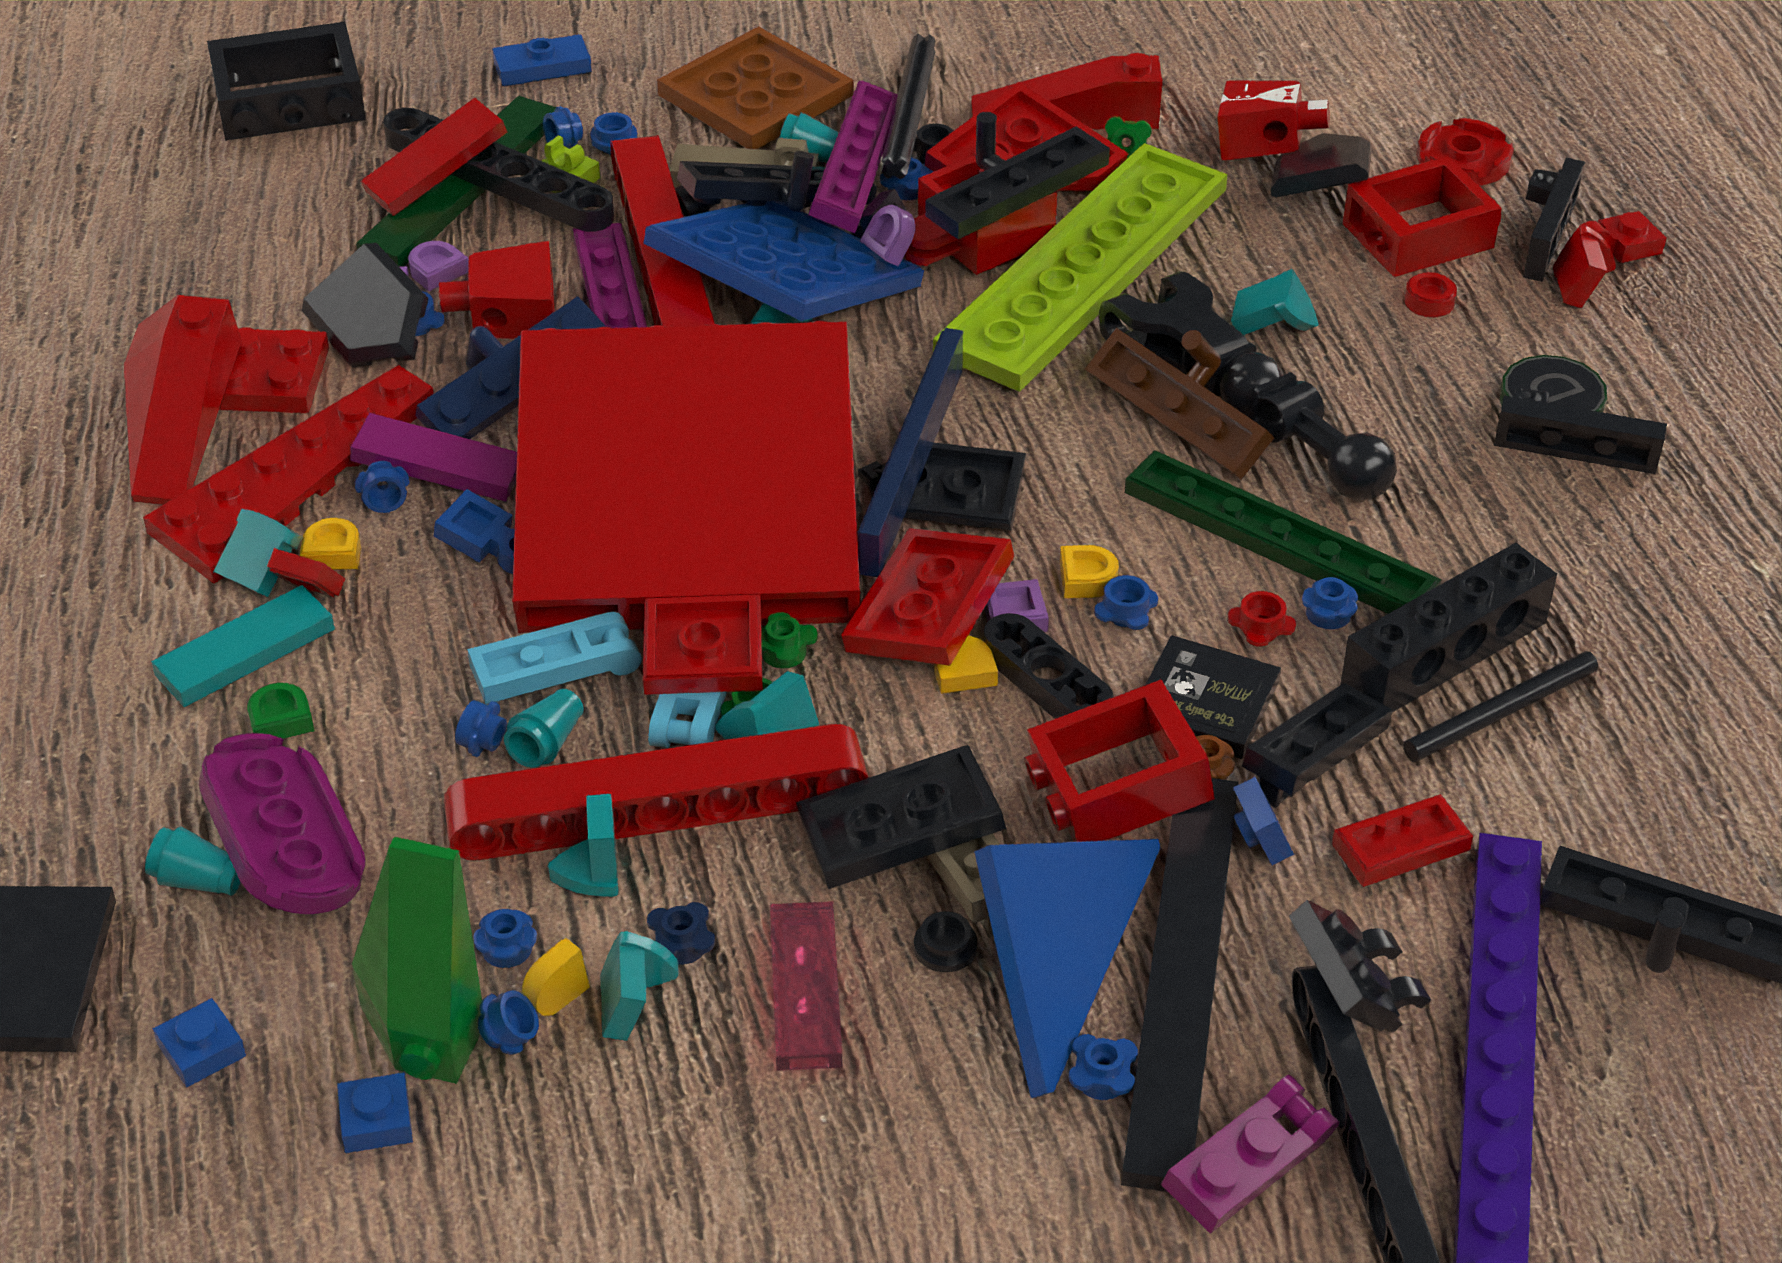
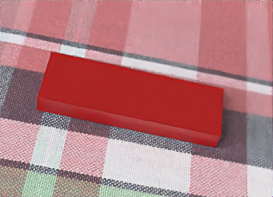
[361,97,507,216]

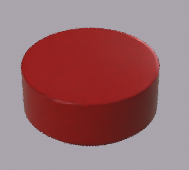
[1404,272,1457,317]

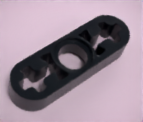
[984,613,1113,719]

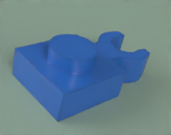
[434,489,515,574]

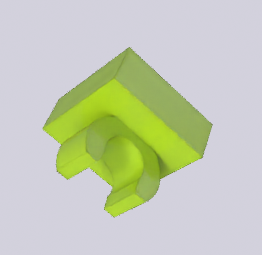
[542,135,601,194]

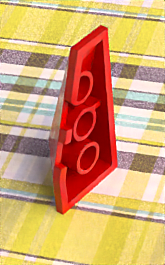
[971,53,1163,129]
[124,295,242,505]

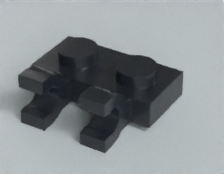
[1289,900,1432,1033]

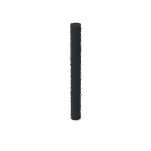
[1403,651,1598,762]

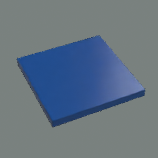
[643,201,924,321]

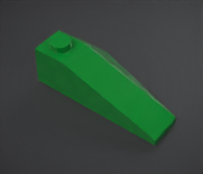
[352,836,482,1084]

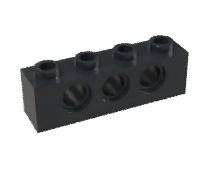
[1340,543,1557,713]

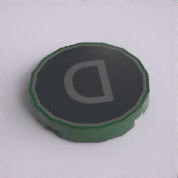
[1500,355,1607,412]

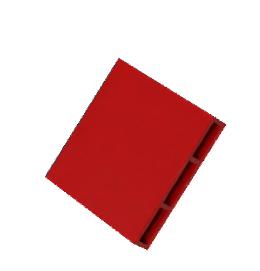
[512,321,860,633]

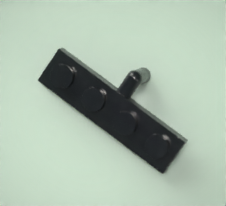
[925,112,1110,240]
[677,151,877,212]
[1540,845,1782,984]

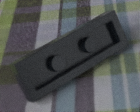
[1523,157,1585,282]
[1494,387,1667,474]
[1242,683,1393,808]

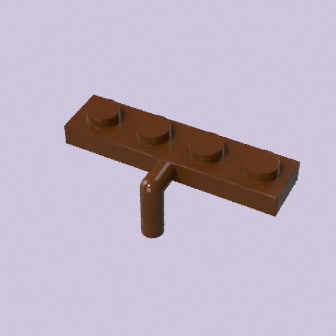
[1085,328,1274,480]

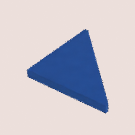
[974,839,1161,1098]

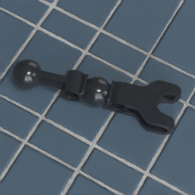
[1099,271,1397,501]

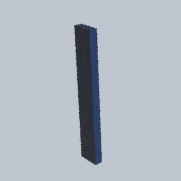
[858,328,963,577]

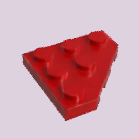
[925,82,1128,191]

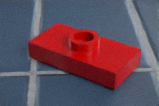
[1332,794,1473,887]

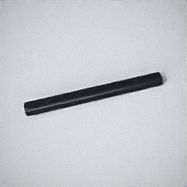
[882,34,936,179]

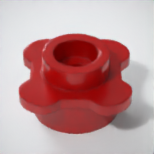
[1227,591,1296,647]

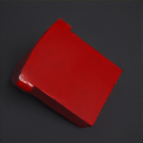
[1552,225,1616,309]

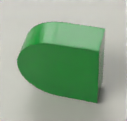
[247,683,315,739]

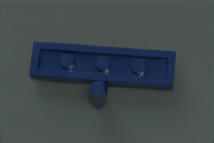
[415,296,607,439]

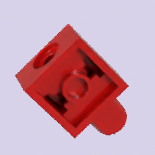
[904,146,1057,275]

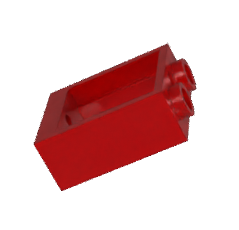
[1342,156,1502,277]
[1024,680,1215,842]

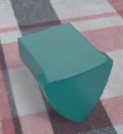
[1231,269,1319,335]
[213,509,303,597]
[715,671,819,740]
[548,794,619,897]
[600,931,679,1041]

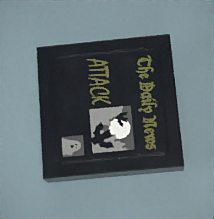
[1145,635,1281,759]

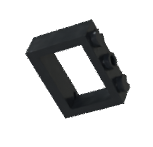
[207,22,366,141]

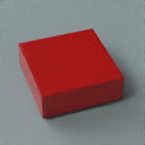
[267,548,346,598]

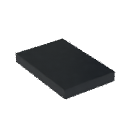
[796,745,1006,889]
[0,886,116,1052]

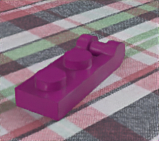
[1161,1074,1339,1234]

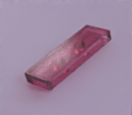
[770,901,843,1071]

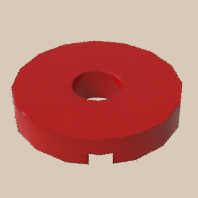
[1416,118,1514,186]

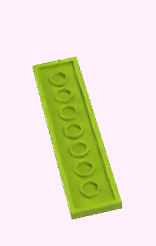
[933,143,1228,392]

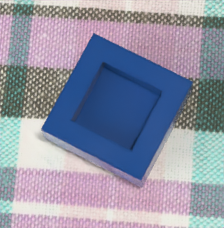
[1233,777,1294,865]
[152,998,246,1088]
[337,1072,413,1153]

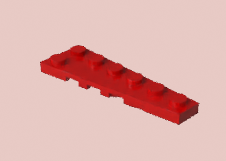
[143,365,434,584]

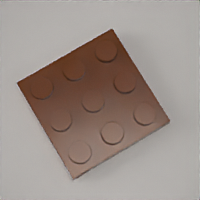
[657,26,854,149]

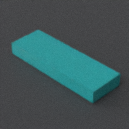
[151,585,335,707]

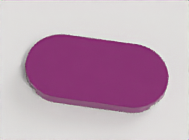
[199,733,366,914]

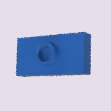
[492,34,592,86]

